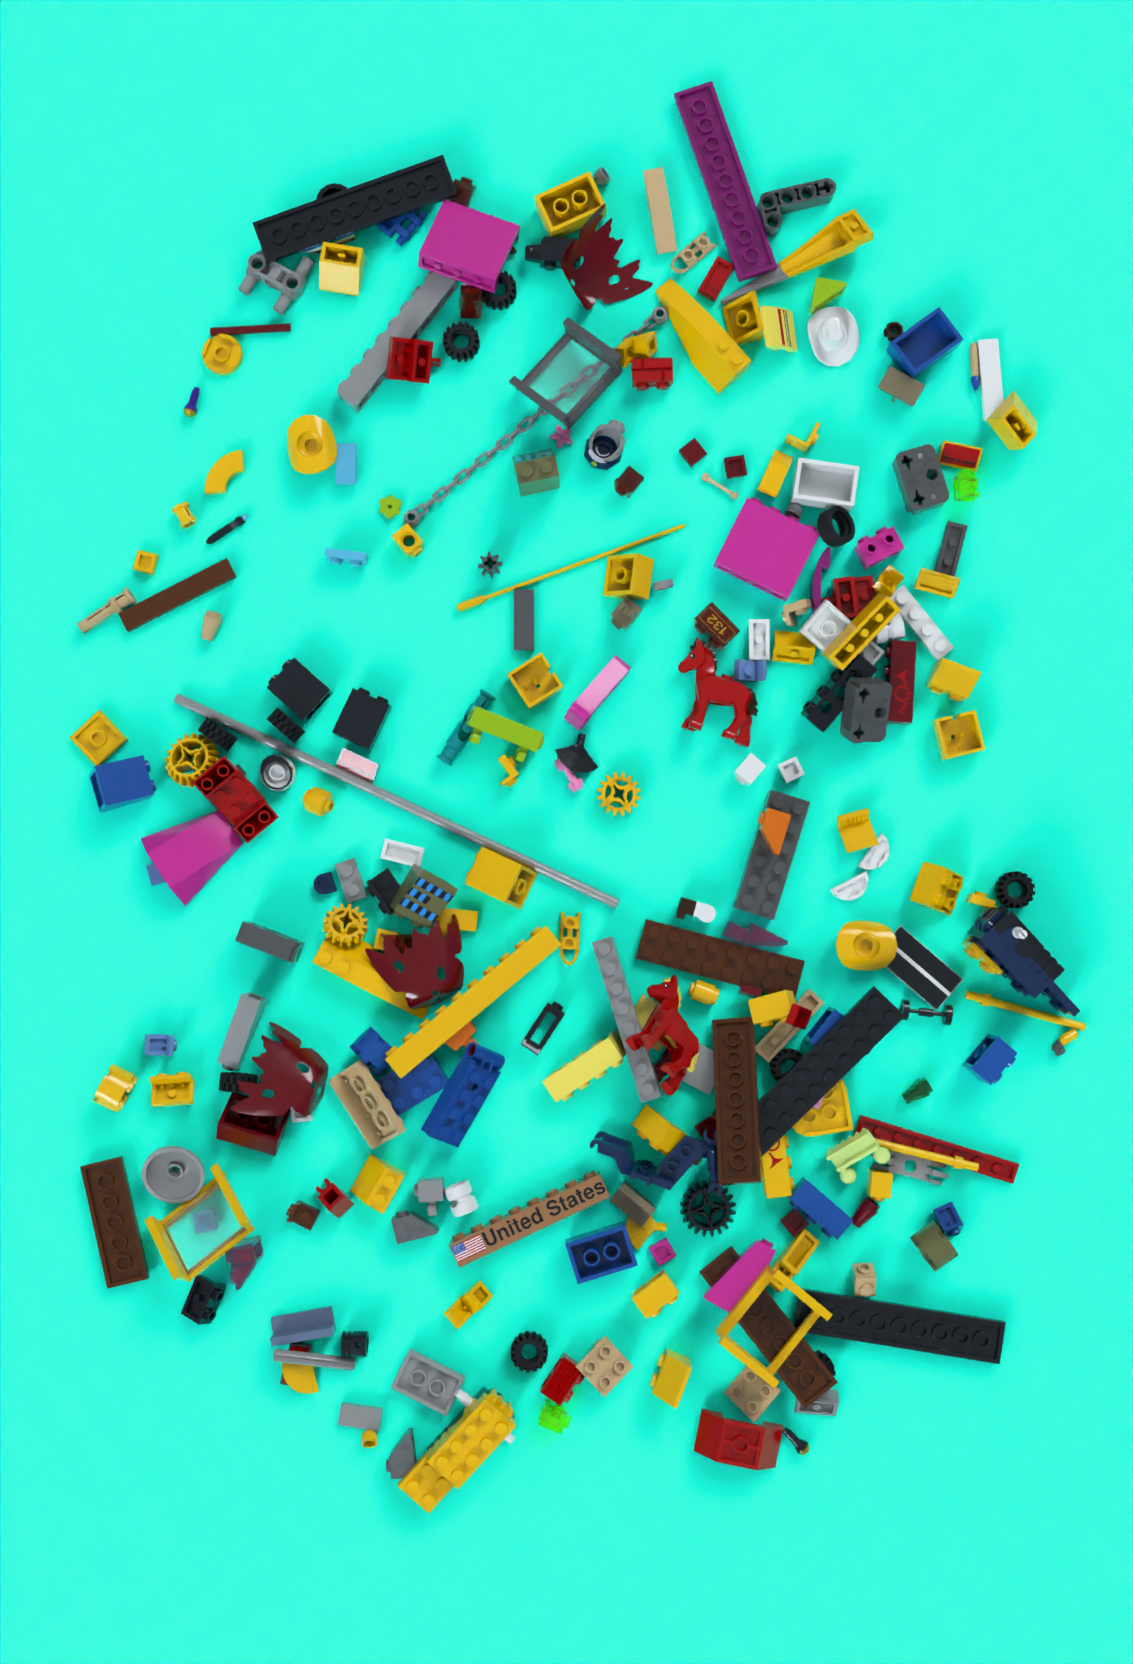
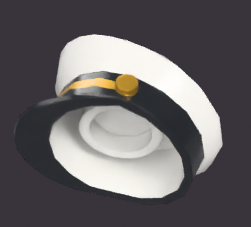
[260,754,296,791]

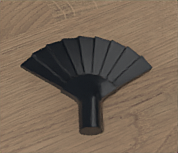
[555,733,598,773]

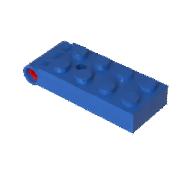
[421,1042,505,1147]

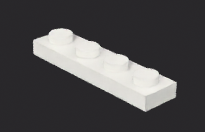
[890,585,954,661]

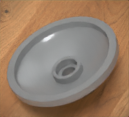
[142,1146,205,1203]

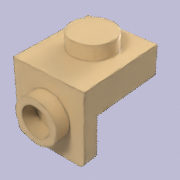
[852,1263,876,1297]

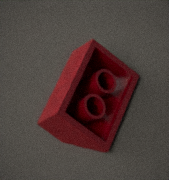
[216,1093,291,1156]

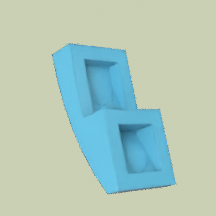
[335,443,357,485]

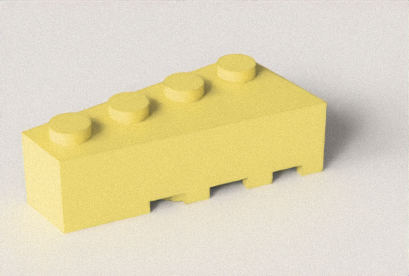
[542,1029,626,1102]

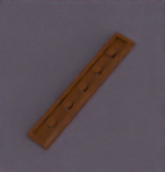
[118,558,237,632]

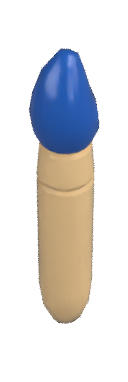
[969,342,980,391]

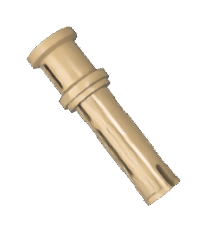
[77,587,137,634]

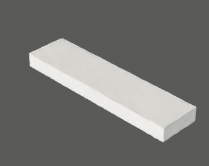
[976,338,1004,421]

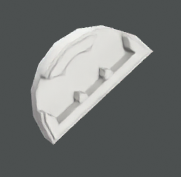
[857,833,890,870]
[830,871,869,901]

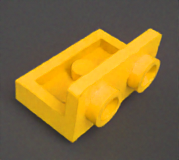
[149,1072,195,1107]

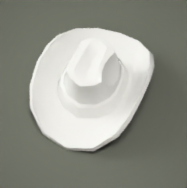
[807,306,859,366]

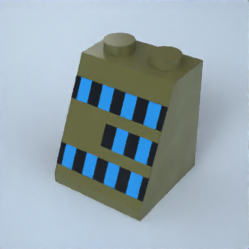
[512,448,560,497]
[390,864,458,929]

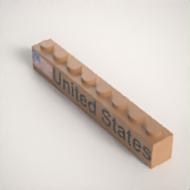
[449,1170,610,1268]

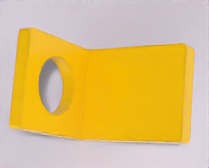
[784,422,821,453]

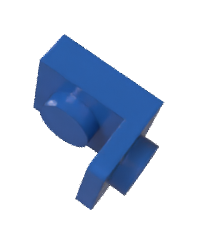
[933,1202,963,1237]

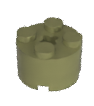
[910,1221,958,1272]

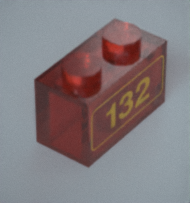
[693,602,740,650]

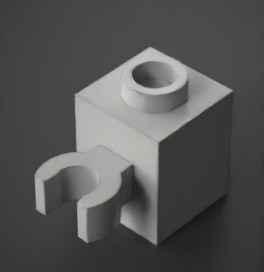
[414,1177,445,1216]

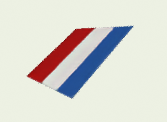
[298,232,356,253]

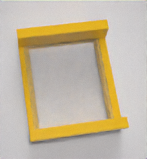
[144,1163,255,1282]

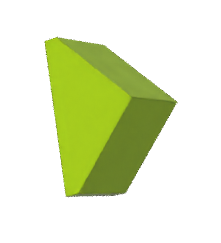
[809,277,847,315]

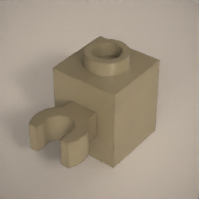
[610,596,642,631]

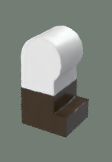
[675,897,716,922]

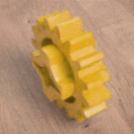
[597,772,641,816]
[323,904,368,947]

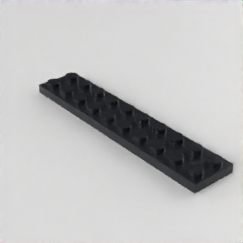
[253,155,457,264]
[758,986,905,1157]
[793,1288,1006,1364]

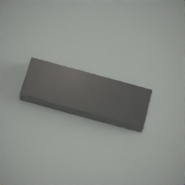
[934,521,968,577]
[514,589,534,651]

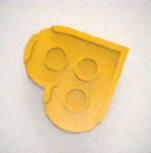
[792,1079,853,1137]

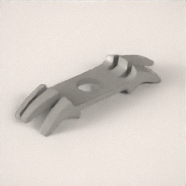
[871,1150,949,1185]

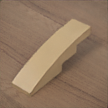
[643,167,677,254]

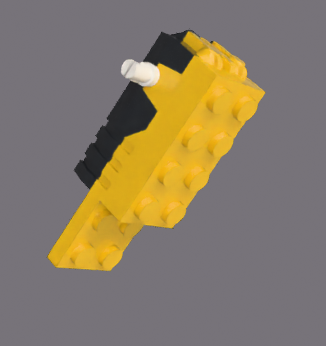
[398,1386,516,1513]

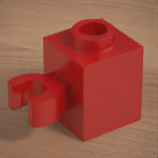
[316,1178,354,1218]

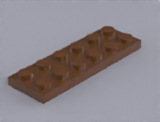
[80,1156,150,1289]

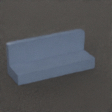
[270,1306,336,1347]

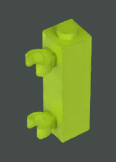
[465,706,544,762]

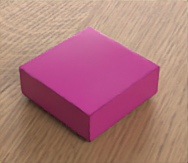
[648,1237,677,1266]

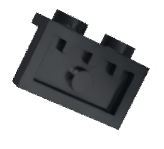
[366,868,400,916]
[181,1274,226,1325]

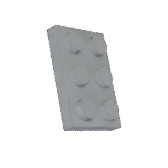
[391,1348,465,1416]

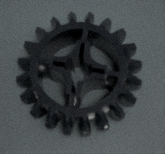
[680,1180,736,1237]

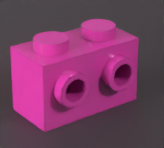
[854,526,905,570]

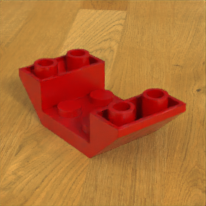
[192,755,279,843]
[693,1408,783,1470]

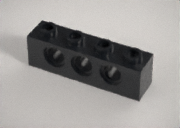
[800,654,878,733]

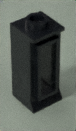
[521,1001,565,1055]

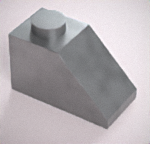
[391,1209,439,1244]
[386,1427,417,1479]

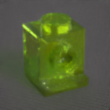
[954,469,980,502]
[538,1399,571,1434]

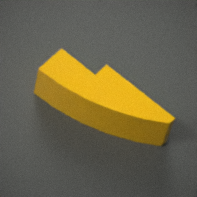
[768,1228,820,1292]

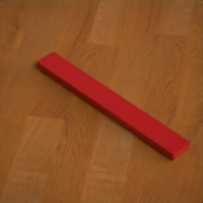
[854,1115,1019,1184]

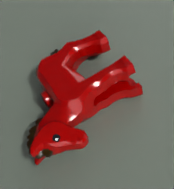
[678,638,758,747]

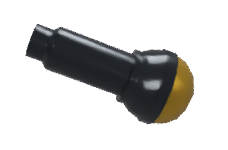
[782,1427,810,1455]

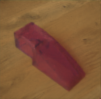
[721,921,788,946]

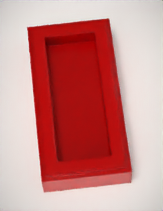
[697,256,734,302]
[785,1003,812,1030]

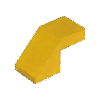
[616,331,658,368]
[757,450,794,498]
[444,1280,493,1329]

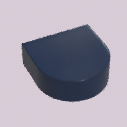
[314,871,337,894]

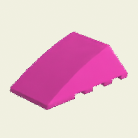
[141,810,243,906]

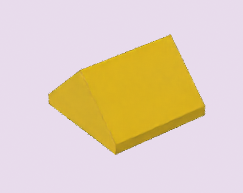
[722,291,764,345]

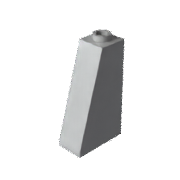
[217,992,268,1071]

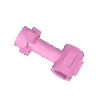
[554,757,584,793]

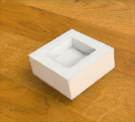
[777,756,805,784]

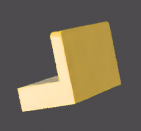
[772,630,816,665]

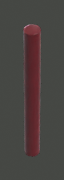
[210,323,291,336]

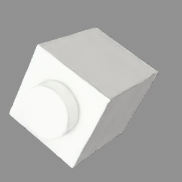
[733,753,766,786]

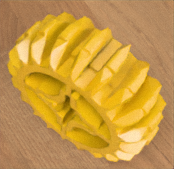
[164,733,220,788]

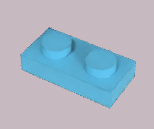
[325,548,369,567]

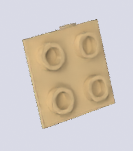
[576,1336,634,1397]
[724,1366,782,1423]

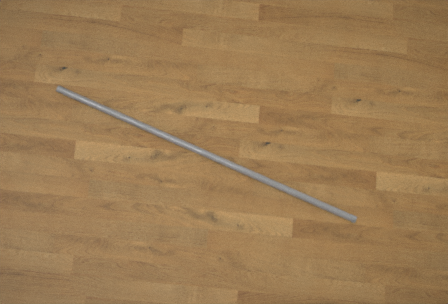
[174,693,620,909]

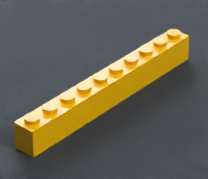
[385,926,562,1079]

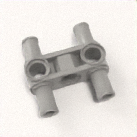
[238,249,314,315]

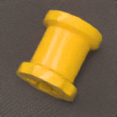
[172,502,198,529]

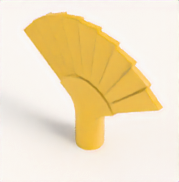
[626,1215,667,1250]
[282,1353,319,1394]

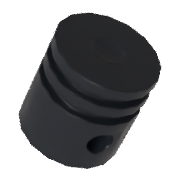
[341,1331,369,1357]

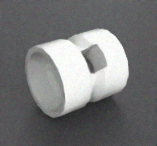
[873,612,905,644]
[444,1179,479,1217]

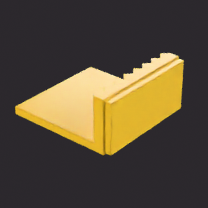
[836,808,879,853]

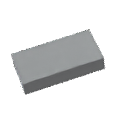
[338,1402,383,1431]

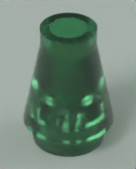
[901,1077,933,1104]

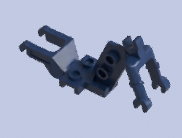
[590,1129,724,1196]

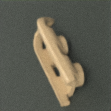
[670,232,717,274]

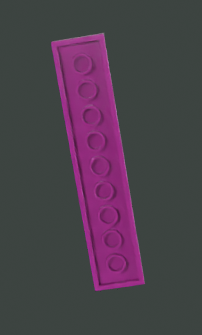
[674,81,777,282]

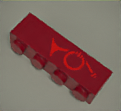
[883,640,917,725]

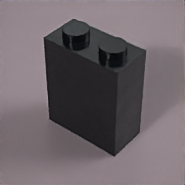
[267,658,333,722]
[332,687,392,751]

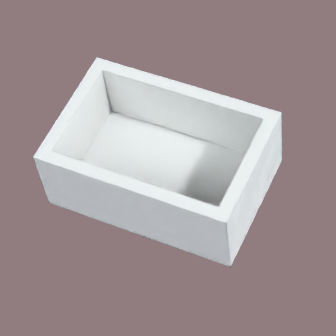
[790,458,860,512]

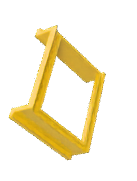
[714,1265,833,1389]

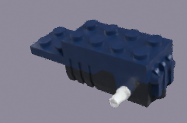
[967,904,1080,1017]

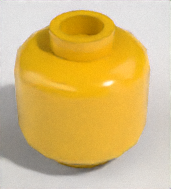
[302,787,334,816]

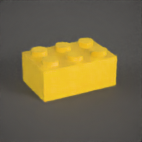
[534,171,607,237]

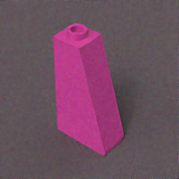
[703,1238,776,1312]

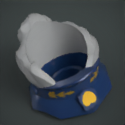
[584,419,625,470]

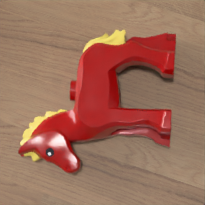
[625,975,699,1095]

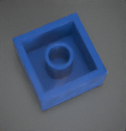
[962,1034,1017,1085]

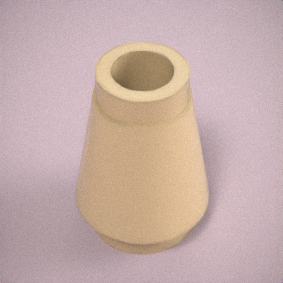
[201,610,223,641]

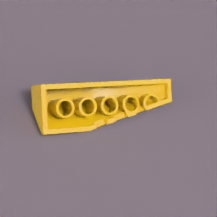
[655,278,752,394]
[312,937,433,1019]

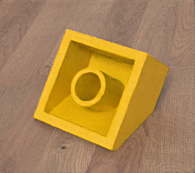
[603,553,654,600]
[926,658,982,702]
[350,1153,406,1214]
[649,1349,692,1409]

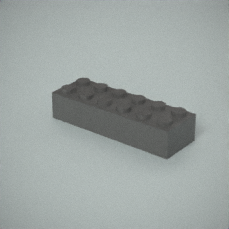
[732,790,810,920]

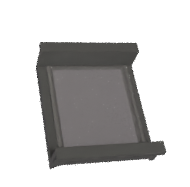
[509,317,623,430]

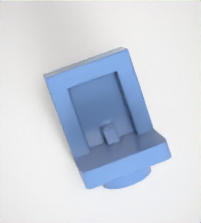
[144,1034,177,1056]

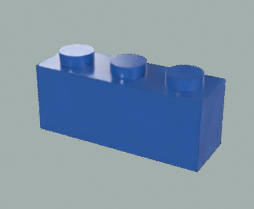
[788,1177,853,1240]

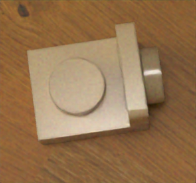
[782,599,813,626]

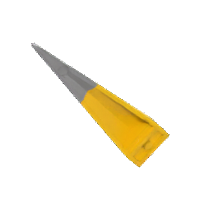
[720,209,874,305]

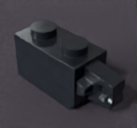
[525,236,581,271]

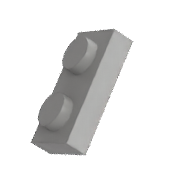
[335,858,368,903]

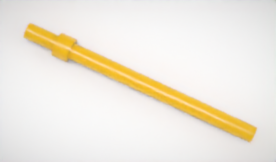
[965,991,1086,1031]
[875,1138,979,1171]

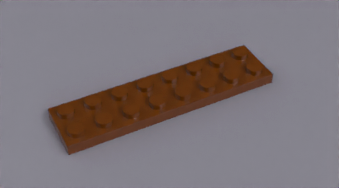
[636,919,805,998]
[712,1017,762,1186]
[699,1246,838,1409]

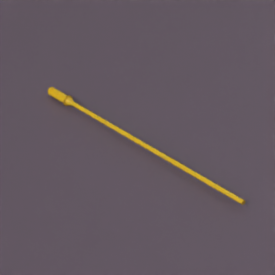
[456,524,685,612]

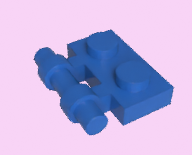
[375,211,427,247]

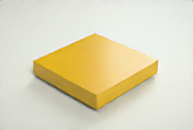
[69,710,128,766]

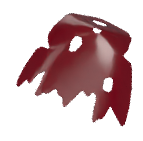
[560,204,653,310]
[365,914,464,1009]
[231,1022,329,1117]

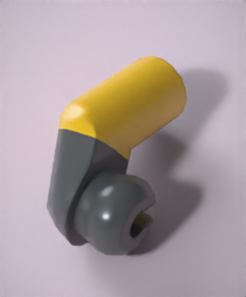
[1051,1029,1079,1056]

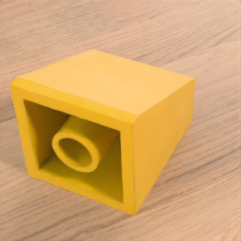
[464,847,538,910]

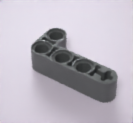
[757,178,836,237]

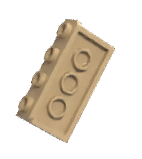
[329,1059,406,1149]

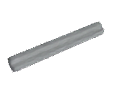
[273,1349,356,1370]

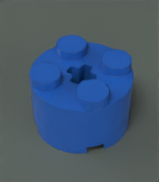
[349,1026,392,1076]

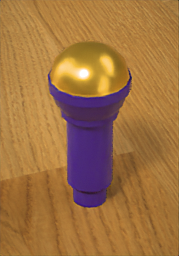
[183,387,200,417]

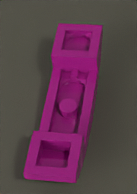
[810,547,831,614]

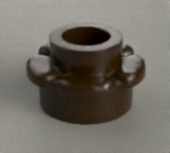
[883,322,903,342]

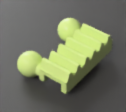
[826,1128,891,1184]

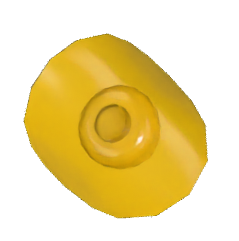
[287,415,337,474]
[836,921,898,971]

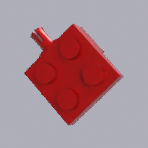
[386,336,441,384]
[820,575,875,620]

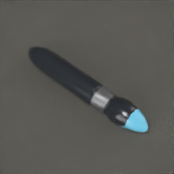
[206,514,248,544]

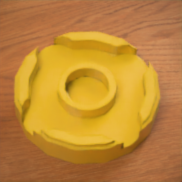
[202,334,243,375]

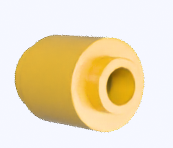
[688,980,720,1005]

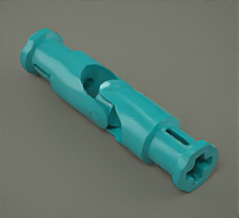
[436,689,496,766]

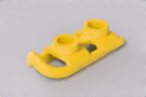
[559,912,581,966]

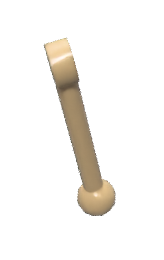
[702,473,739,500]

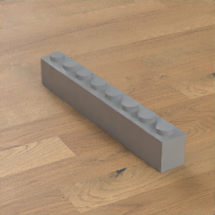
[337,271,457,413]
[592,936,663,1103]

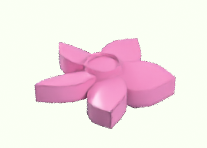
[549,425,573,449]

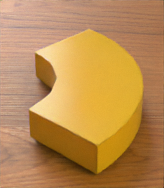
[205,450,245,495]

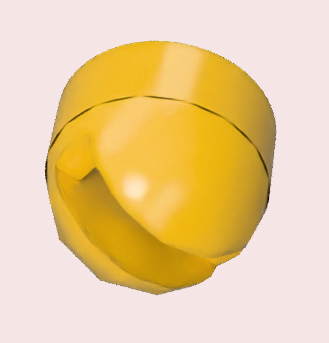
[361,1430,378,1448]

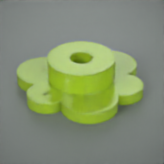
[379,495,402,519]

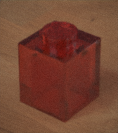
[459,285,483,319]

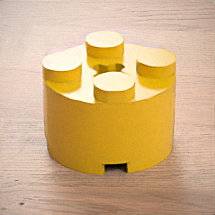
[92,1064,138,1112]

